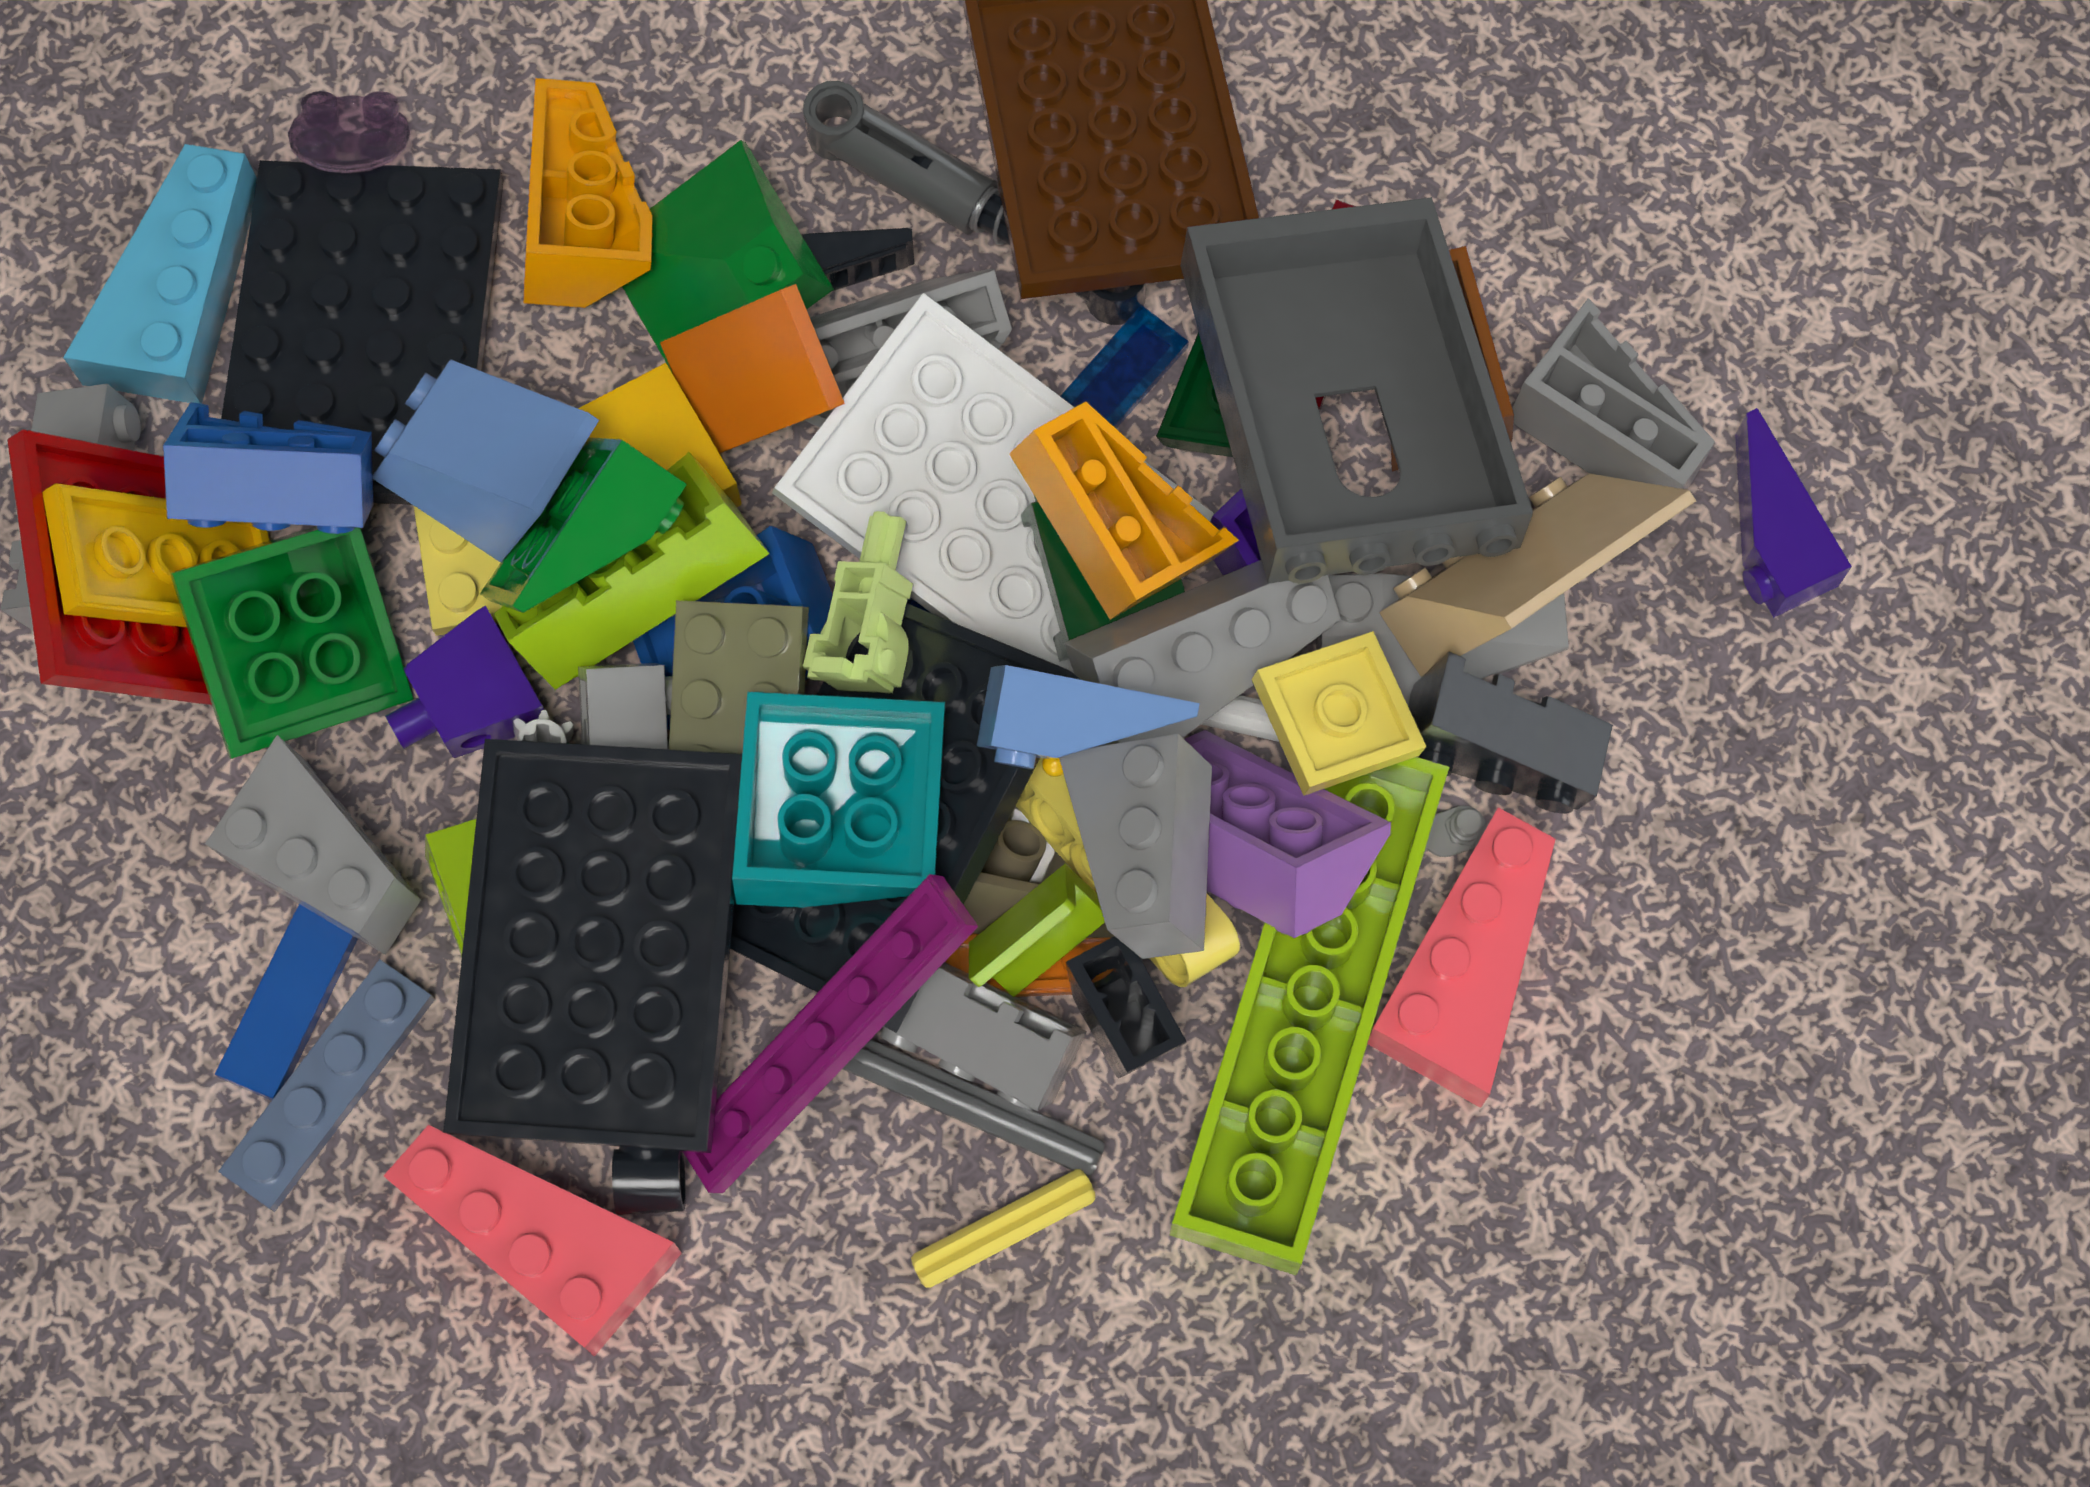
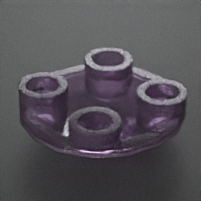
[288,91,410,173]

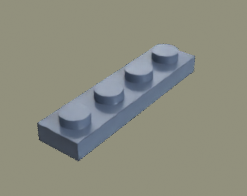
[218,959,435,1212]

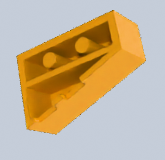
[1009,402,1239,620]

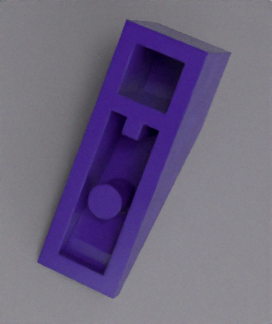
[1735,408,1852,618]

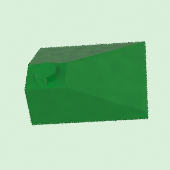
[622,140,834,374]
[480,437,687,613]
[170,526,414,759]

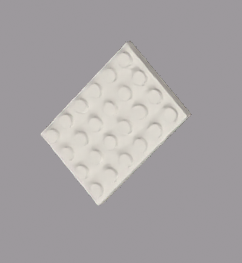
[772,293,1214,673]

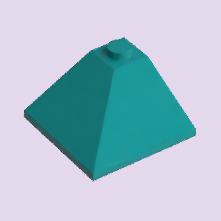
[732,692,945,908]

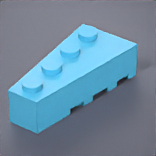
[63,144,257,404]

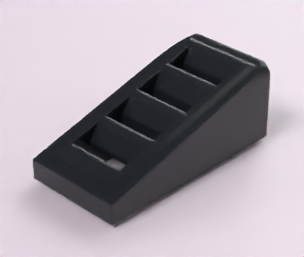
[801,228,915,292]

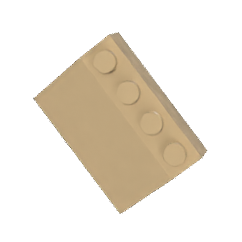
[1379,474,1696,677]

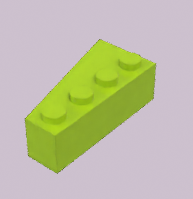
[494,452,769,690]

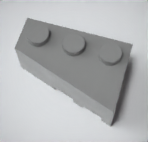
[205,735,421,955]

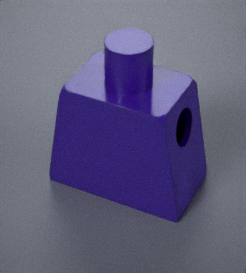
[385,606,544,758]

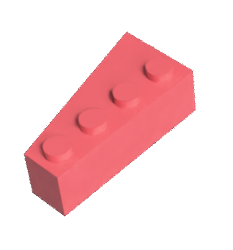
[1367,807,1556,1108]
[384,1125,682,1356]

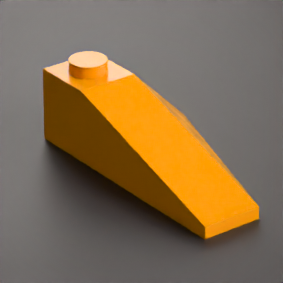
[523,78,652,308]

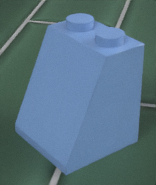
[373,359,599,562]

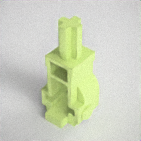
[803,511,913,693]

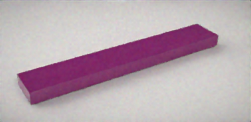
[683,874,979,1194]

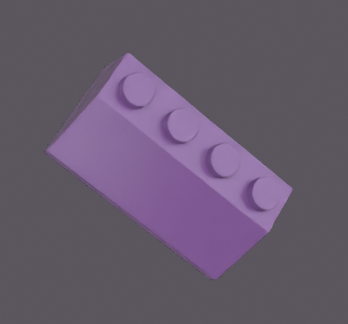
[1184,730,1391,938]

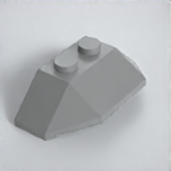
[805,269,1012,427]

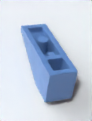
[977,665,1200,769]

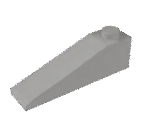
[1315,574,1569,705]

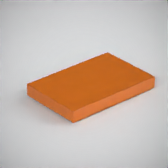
[660,284,845,454]

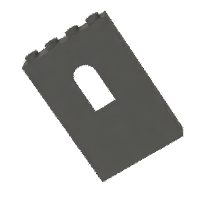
[1180,197,1533,584]

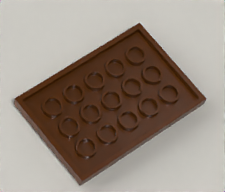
[963,0,1259,299]

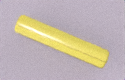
[911,1169,1096,1288]

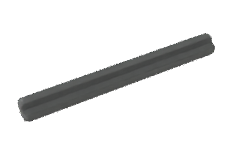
[843,1039,1105,1176]

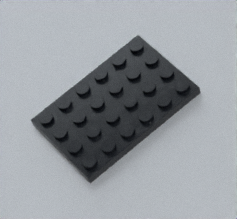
[221,160,504,505]
[730,603,1081,1033]
[443,739,742,1153]

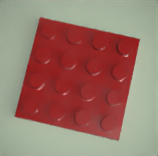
[7,429,212,705]

